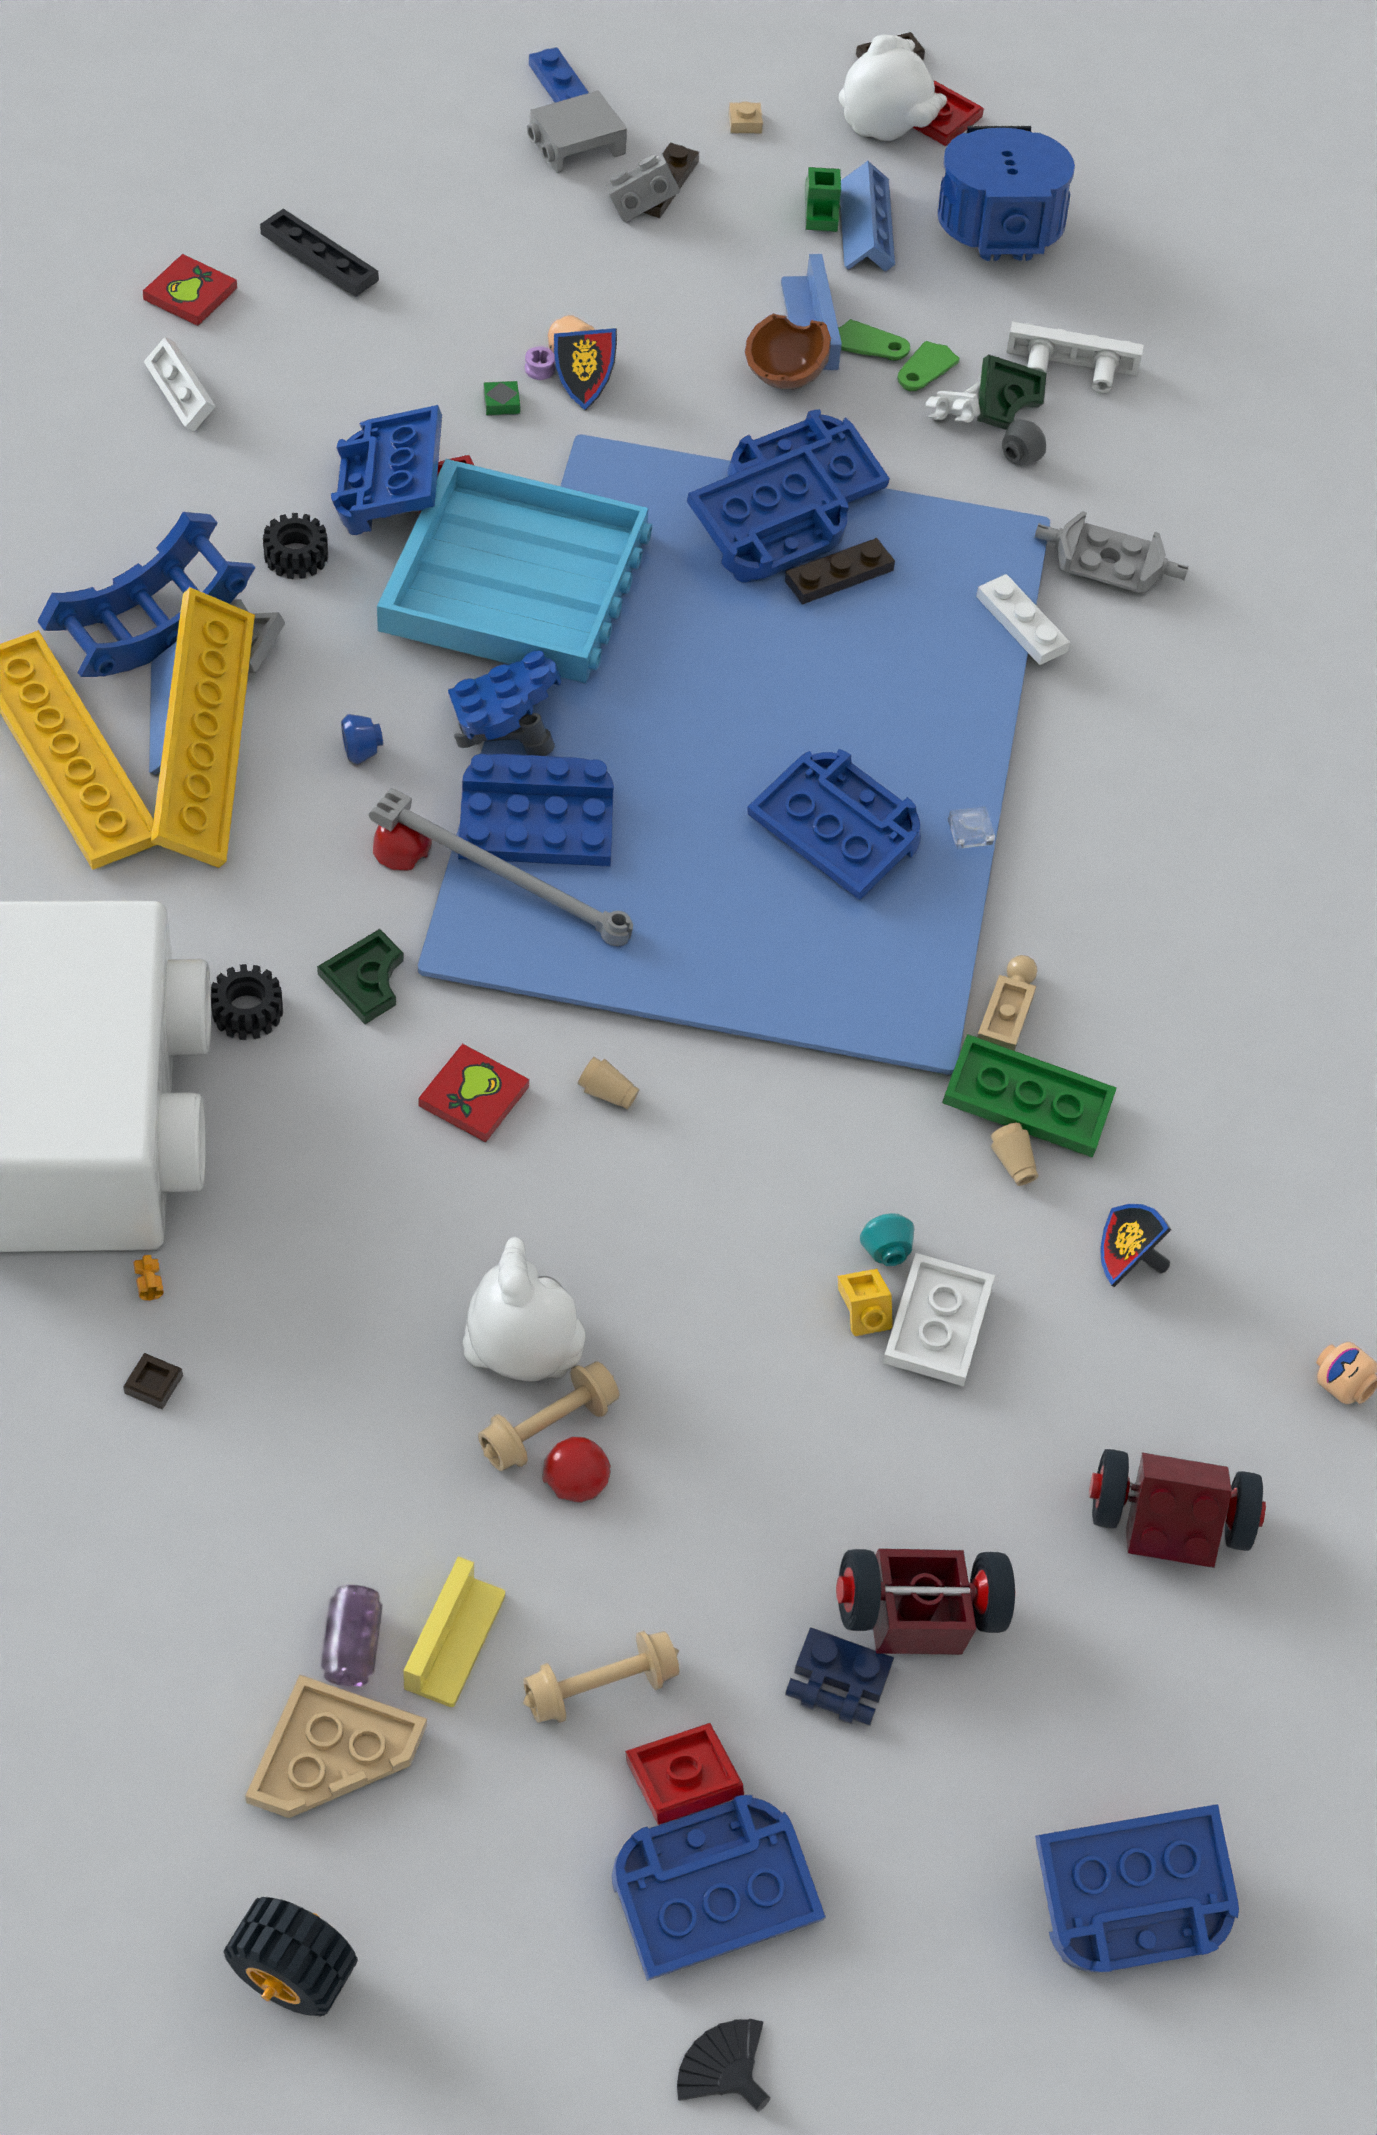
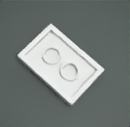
[883,1253,995,1386]

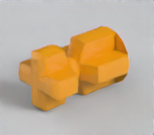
[133,1255,164,1301]

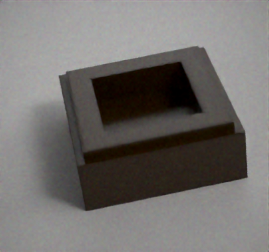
[123,1353,183,1410]

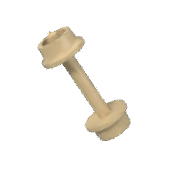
[478,1361,620,1471]
[523,1631,679,1723]

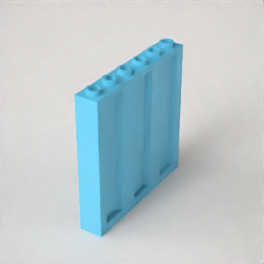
[377,459,653,683]

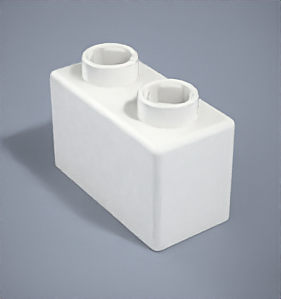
[0,901,211,1252]

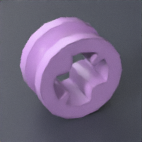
[525,346,555,380]

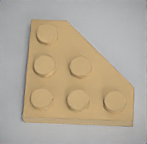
[245,1674,427,1818]

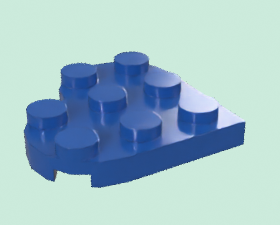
[448,651,561,740]

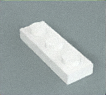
[144,337,216,432]
[976,574,1070,665]

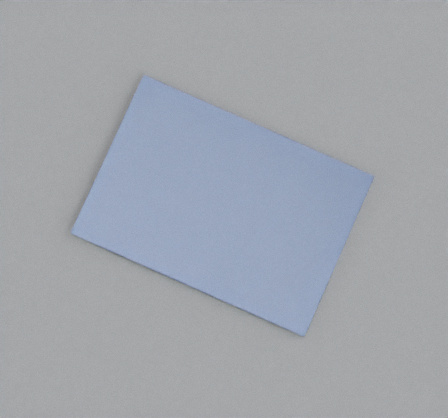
[418,434,1050,1075]

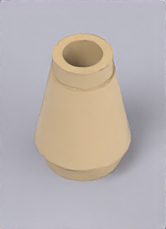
[578,1057,640,1110]
[991,1123,1039,1186]

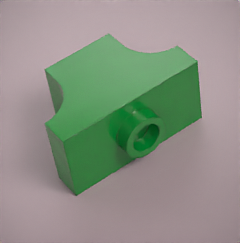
[805,167,841,232]

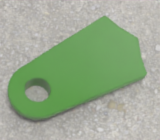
[838,319,910,361]
[897,341,960,391]

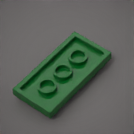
[942,1034,1117,1158]

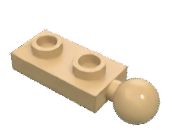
[977,955,1038,1051]

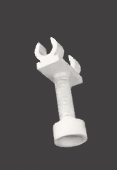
[925,372,982,423]

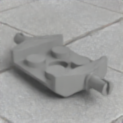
[1034,511,1189,593]

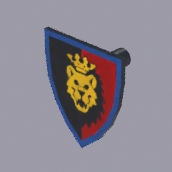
[554,328,617,410]
[1100,1204,1171,1287]

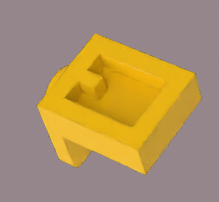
[837,1268,893,1336]

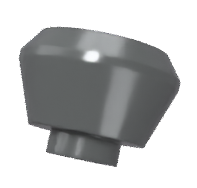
[1002,419,1046,465]

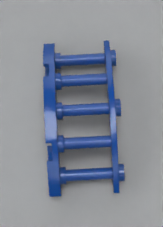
[37,512,256,677]

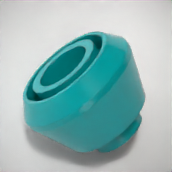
[860,1213,915,1266]

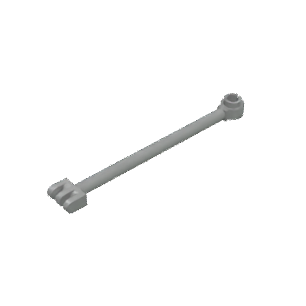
[369,788,633,946]

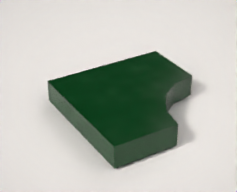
[977,354,1047,430]
[317,929,404,1024]

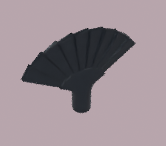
[677,2018,771,2112]

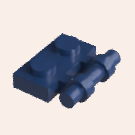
[785,1627,894,1726]

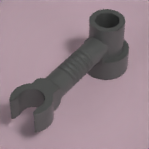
[454,713,555,756]

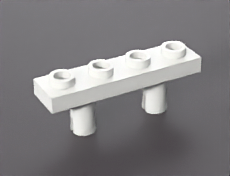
[1006,321,1144,393]

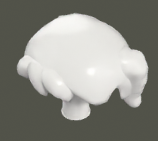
[839,34,947,141]
[462,1237,586,1382]

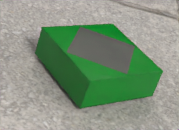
[483,381,520,415]

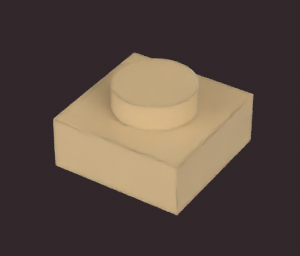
[728,101,763,133]

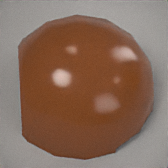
[744,313,831,390]

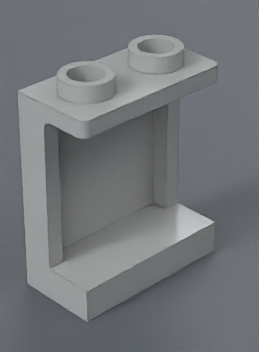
[527,90,627,173]

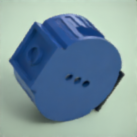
[937,126,1075,261]

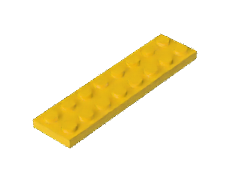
[151,587,255,868]
[0,630,157,870]

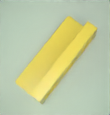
[403,1556,505,1707]

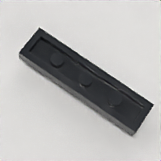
[260,208,379,297]

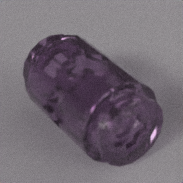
[321,1585,383,1687]

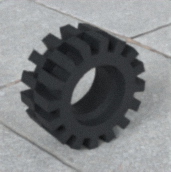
[263,513,328,579]
[211,964,283,1040]

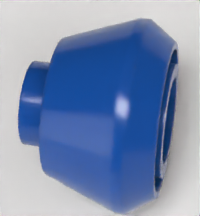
[341,714,383,765]

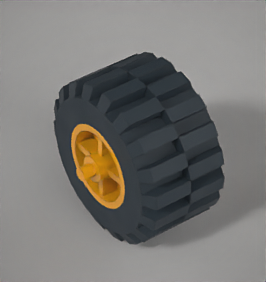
[224,1897,358,2017]

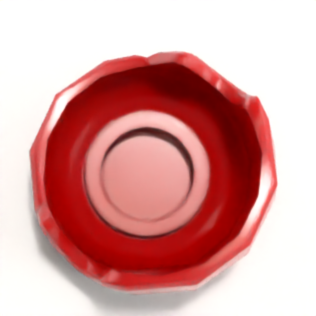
[373,822,432,871]
[542,1437,611,1503]

